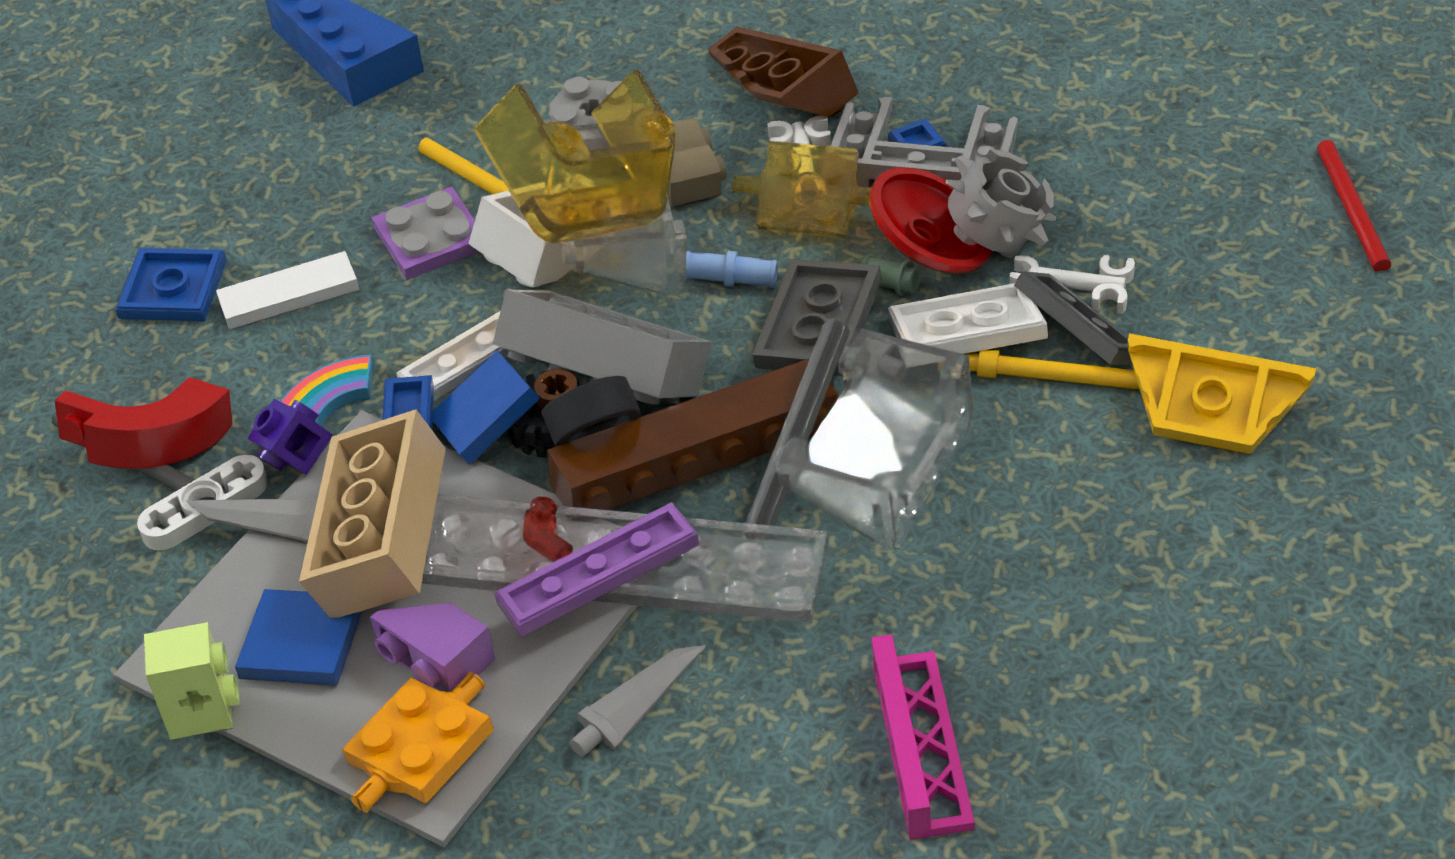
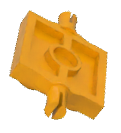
[342,672,494,813]

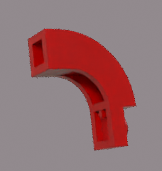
[54,377,233,469]

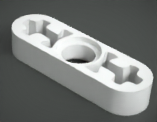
[137,455,268,550]

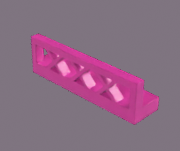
[871,634,975,840]

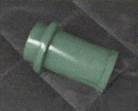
[861,255,921,296]

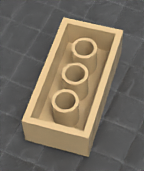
[299,409,446,618]

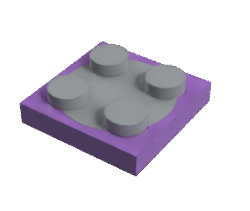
[371,187,479,280]

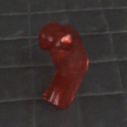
[522,496,573,562]

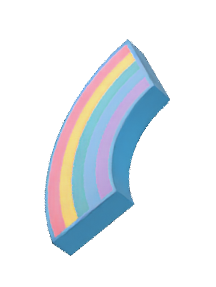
[280,355,374,426]

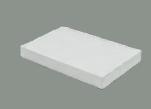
[888,283,1048,364]

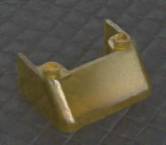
[473,70,676,243]

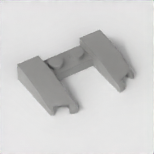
[825,97,1018,194]

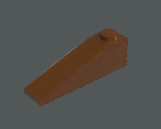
[708,27,859,117]

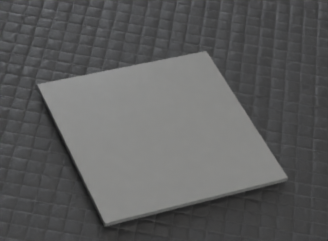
[113,410,676,848]

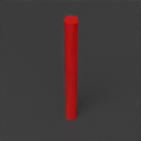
[1317,140,1391,272]

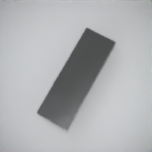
[1014,271,1132,366]

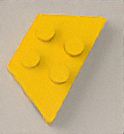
[1128,333,1316,454]

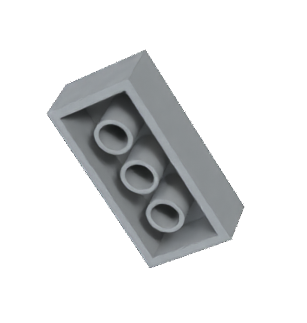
[493,289,712,404]

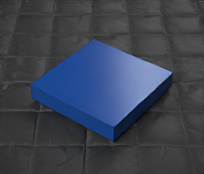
[116,248,227,321]
[433,350,540,465]
[235,589,362,685]

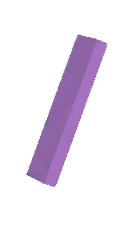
[494,502,699,637]

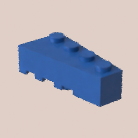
[265,0,424,107]

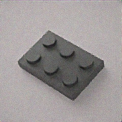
[752,259,882,376]

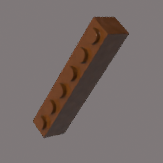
[547,358,838,522]

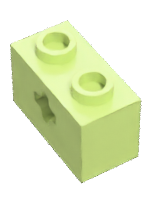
[144,622,240,740]

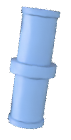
[684,250,778,288]

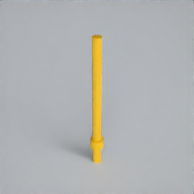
[940,349,1140,390]

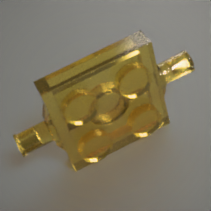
[732,141,871,238]

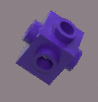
[247,399,333,475]

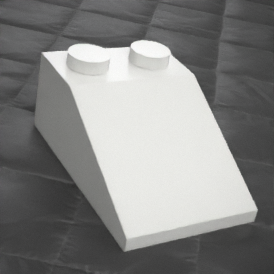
[468,176,633,288]

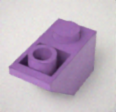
[370,603,495,692]

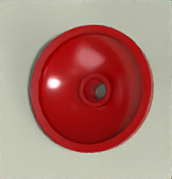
[869,167,992,273]

